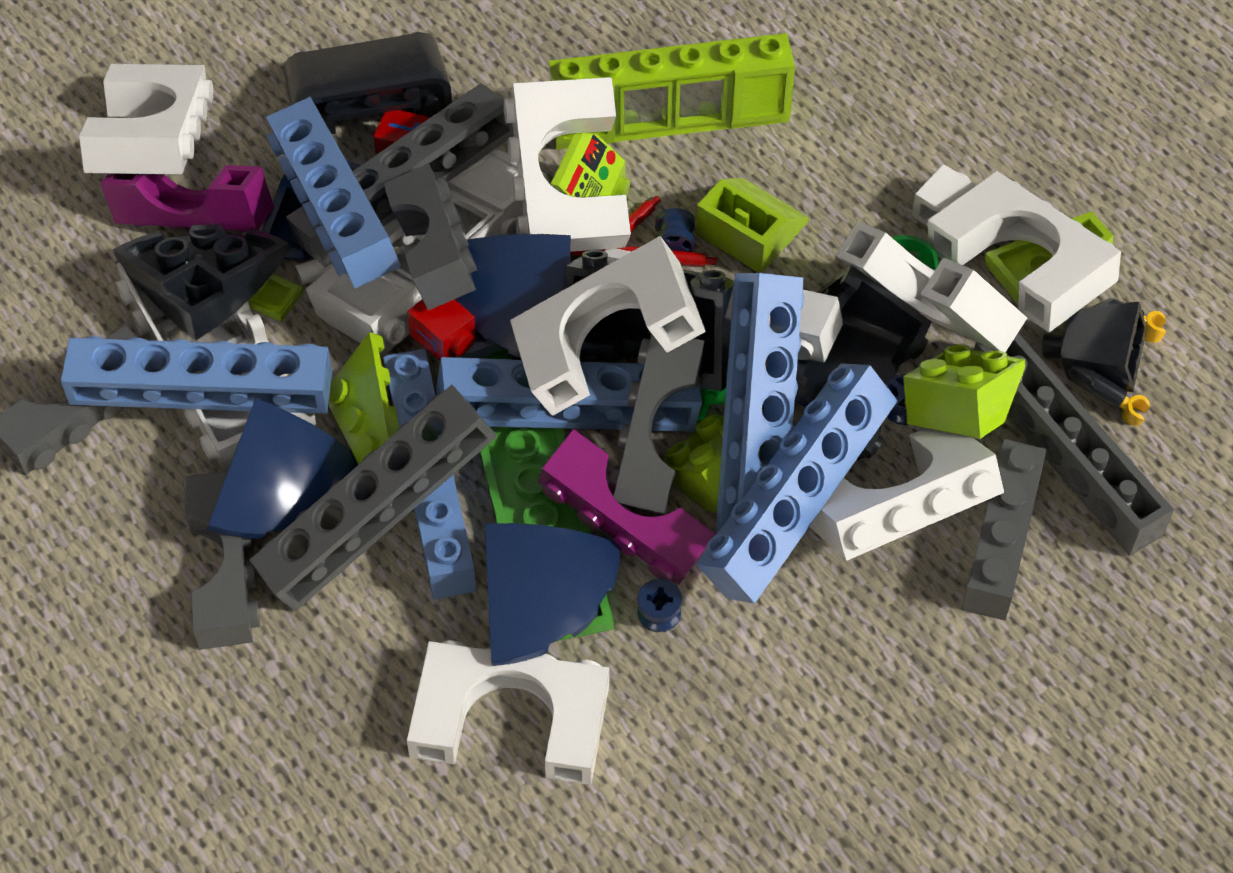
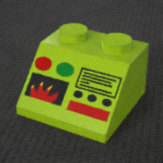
[551,132,630,198]

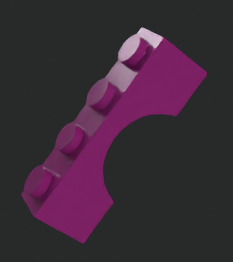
[100,165,274,232]
[538,429,716,585]

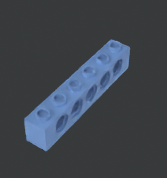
[266,97,401,289]
[716,273,804,535]
[61,336,332,414]
[383,348,477,600]
[436,357,702,432]
[696,364,898,604]

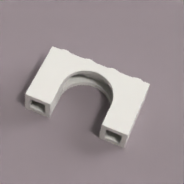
[79,64,213,174]
[504,77,631,252]
[928,171,1121,332]
[836,221,1027,352]
[510,236,706,416]
[809,428,1004,561]
[407,640,609,785]

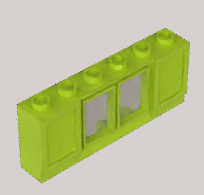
[548,33,795,150]

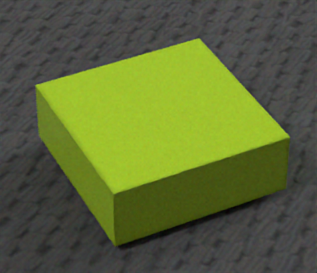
[248,273,304,322]

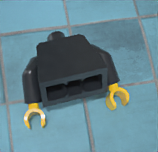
[1042,298,1166,426]

